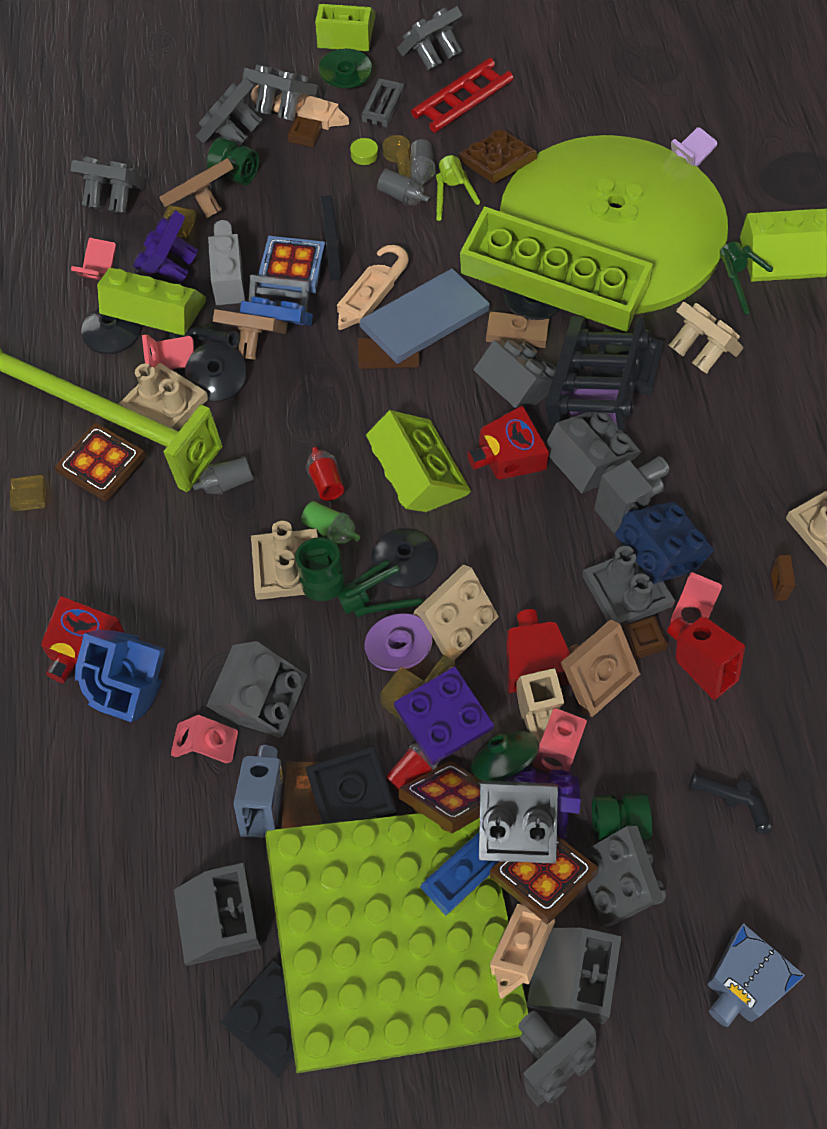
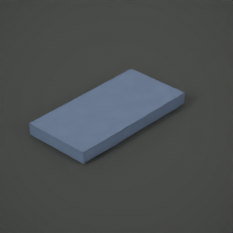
[360,269,490,364]

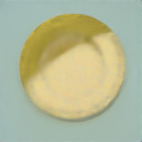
[383,135,410,162]

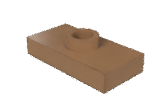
[486,312,549,348]

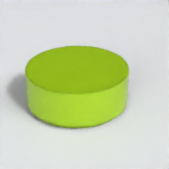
[350,138,378,165]

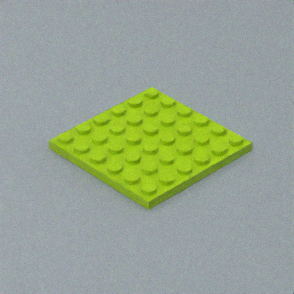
[265,813,528,1073]

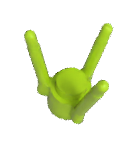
[436,155,480,221]

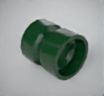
[207,137,259,186]
[295,537,344,601]
[592,793,652,843]

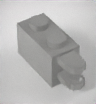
[208,220,245,305]

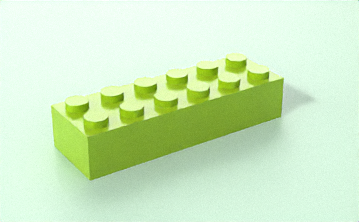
[460,206,653,332]

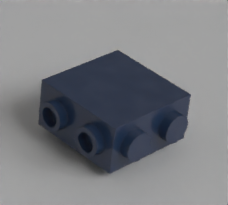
[615,501,714,584]

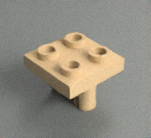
[668,302,744,374]
[119,363,208,431]
[786,491,827,567]
[251,521,318,600]
[413,565,499,662]

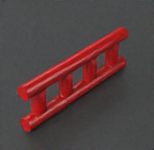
[411,58,514,133]

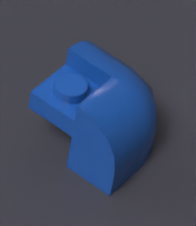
[75,630,165,722]

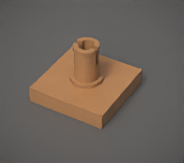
[159,158,234,218]
[213,309,288,360]
[561,619,640,717]

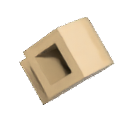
[517,668,564,745]

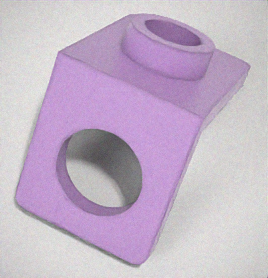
[671,127,717,166]

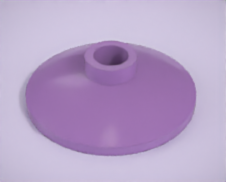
[364,613,433,671]

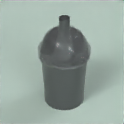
[408,139,435,185]
[377,168,430,206]
[193,456,254,495]

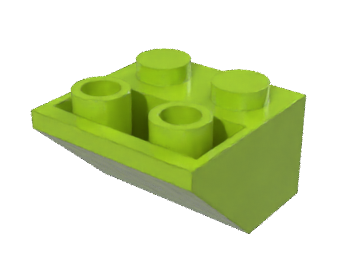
[315,4,375,51]

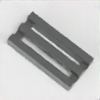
[362,78,404,127]
[249,274,310,312]

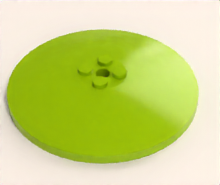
[500,135,728,314]

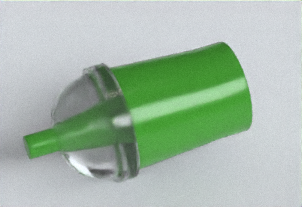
[301,501,360,544]

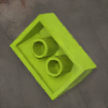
[740,208,827,282]
[97,267,206,336]
[366,410,471,512]

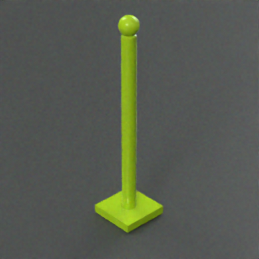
[0,349,223,492]

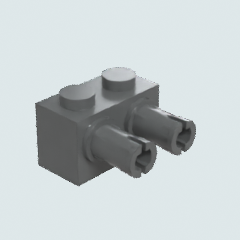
[594,456,669,537]

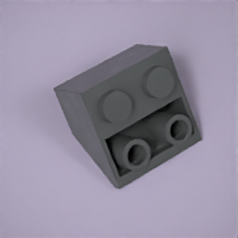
[474,340,556,409]
[545,412,641,494]
[206,641,307,737]
[174,863,262,966]
[527,928,621,1025]

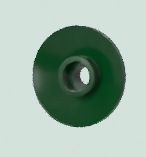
[319,48,372,88]
[471,731,539,781]

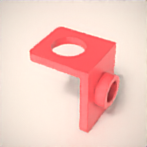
[71,238,117,280]
[142,334,195,370]
[670,572,722,625]
[533,708,587,773]
[171,715,238,763]

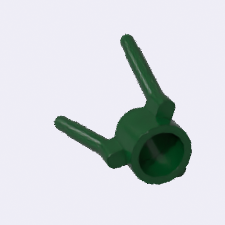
[719,242,773,315]
[338,560,423,618]

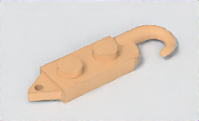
[251,85,349,130]
[337,245,409,330]
[490,903,555,998]

